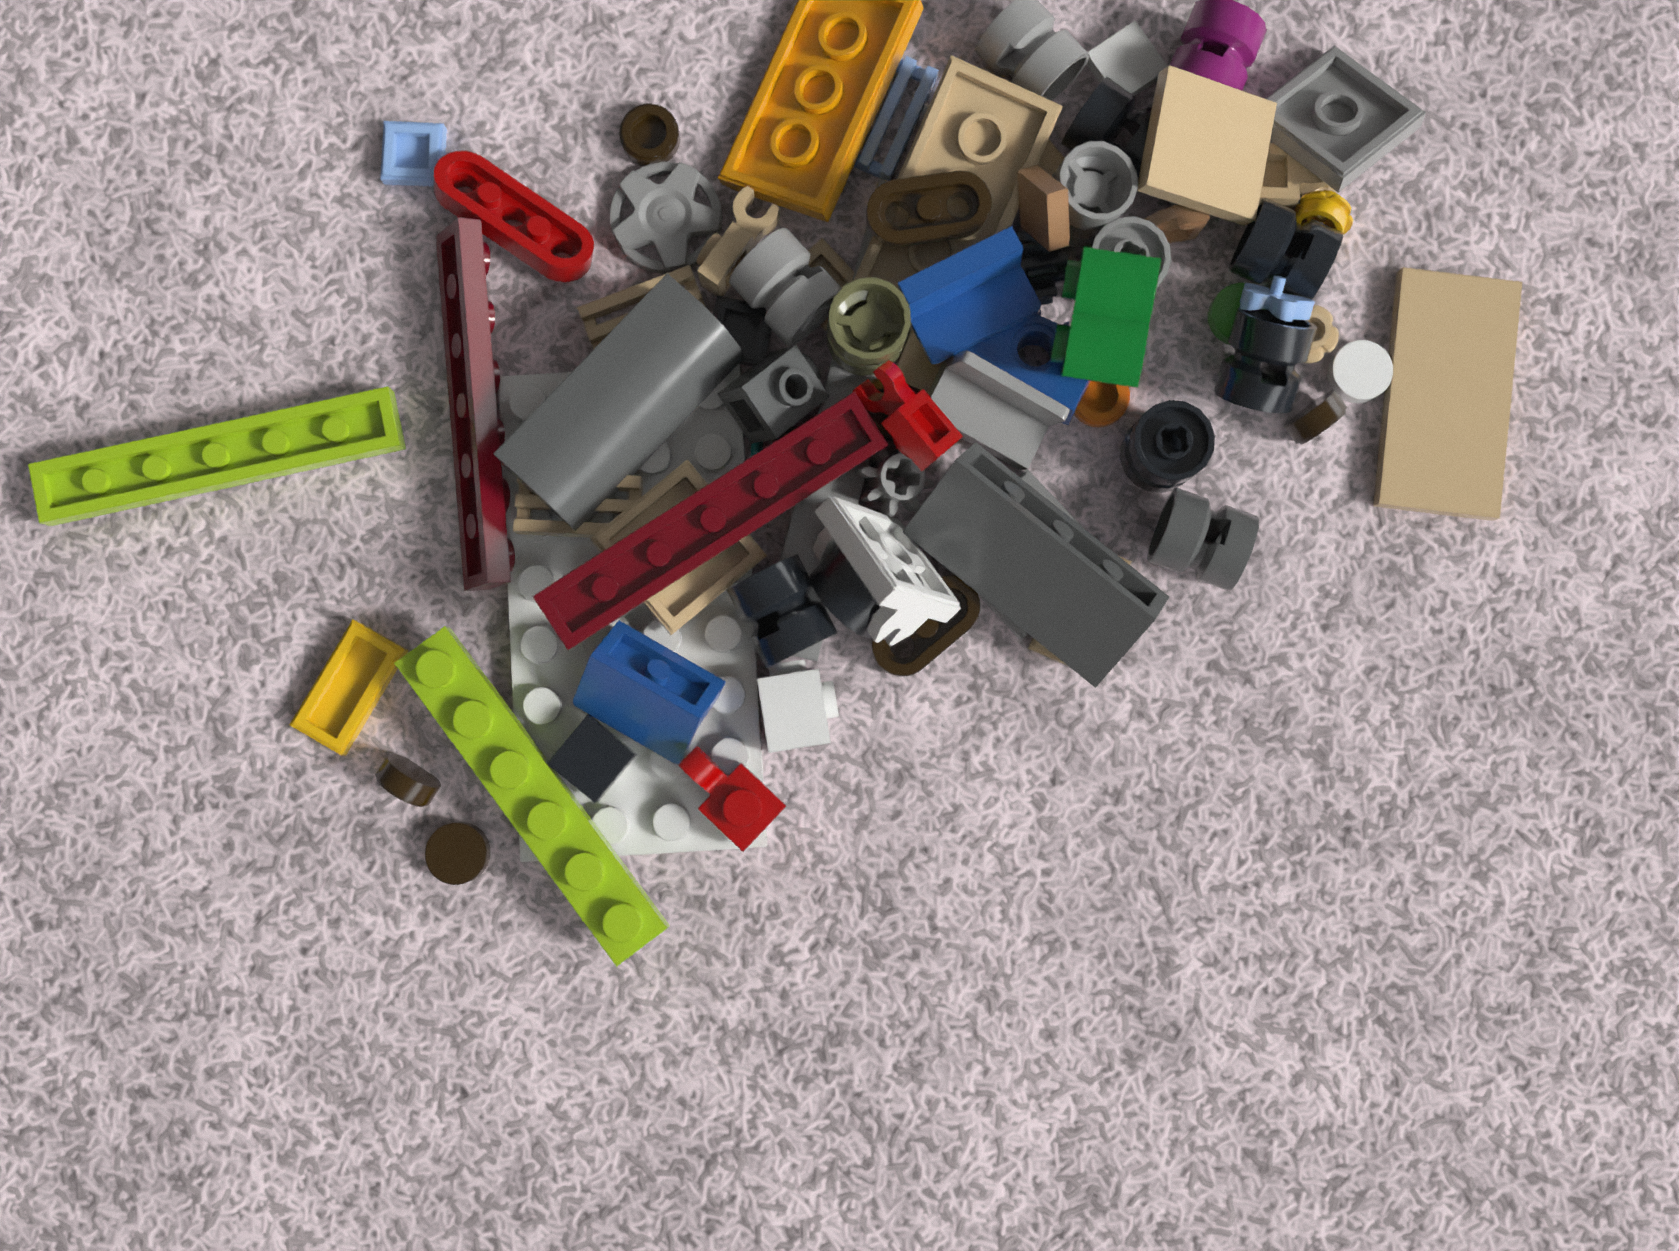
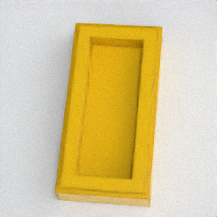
[289,619,409,756]

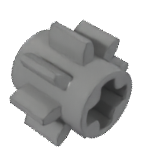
[855,444,935,516]

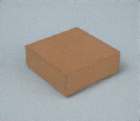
[1017,165,1070,252]

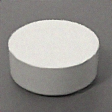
[1327,340,1393,403]

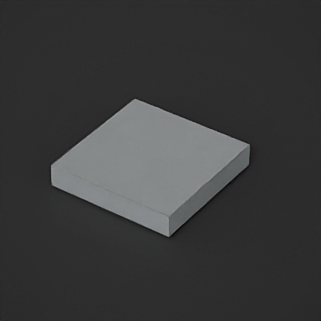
[1265,46,1426,193]

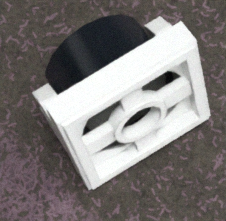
[810,496,961,646]

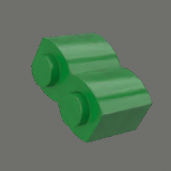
[1050,247,1161,388]

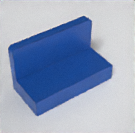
[898,226,1041,364]
[573,620,726,764]

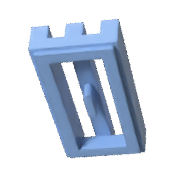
[853,56,939,181]

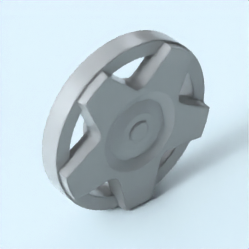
[610,162,722,274]

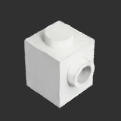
[757,660,839,753]

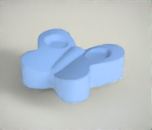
[1239,276,1315,322]

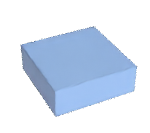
[380,121,447,187]

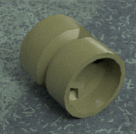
[826,277,911,376]

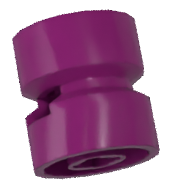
[1169,0,1267,91]

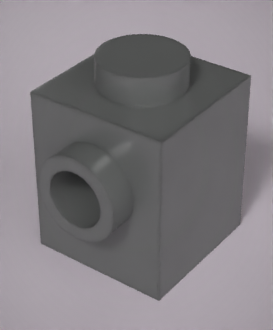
[717,345,829,444]

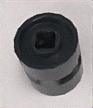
[1061,77,1152,181]
[1228,198,1343,299]
[1214,308,1317,414]
[1120,400,1215,493]
[726,554,837,669]

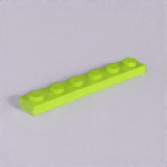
[28,386,406,526]
[394,626,670,967]

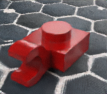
[853,360,963,472]
[678,746,786,852]

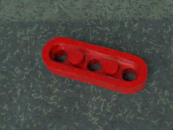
[434,151,594,282]

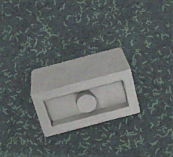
[928,350,1070,470]

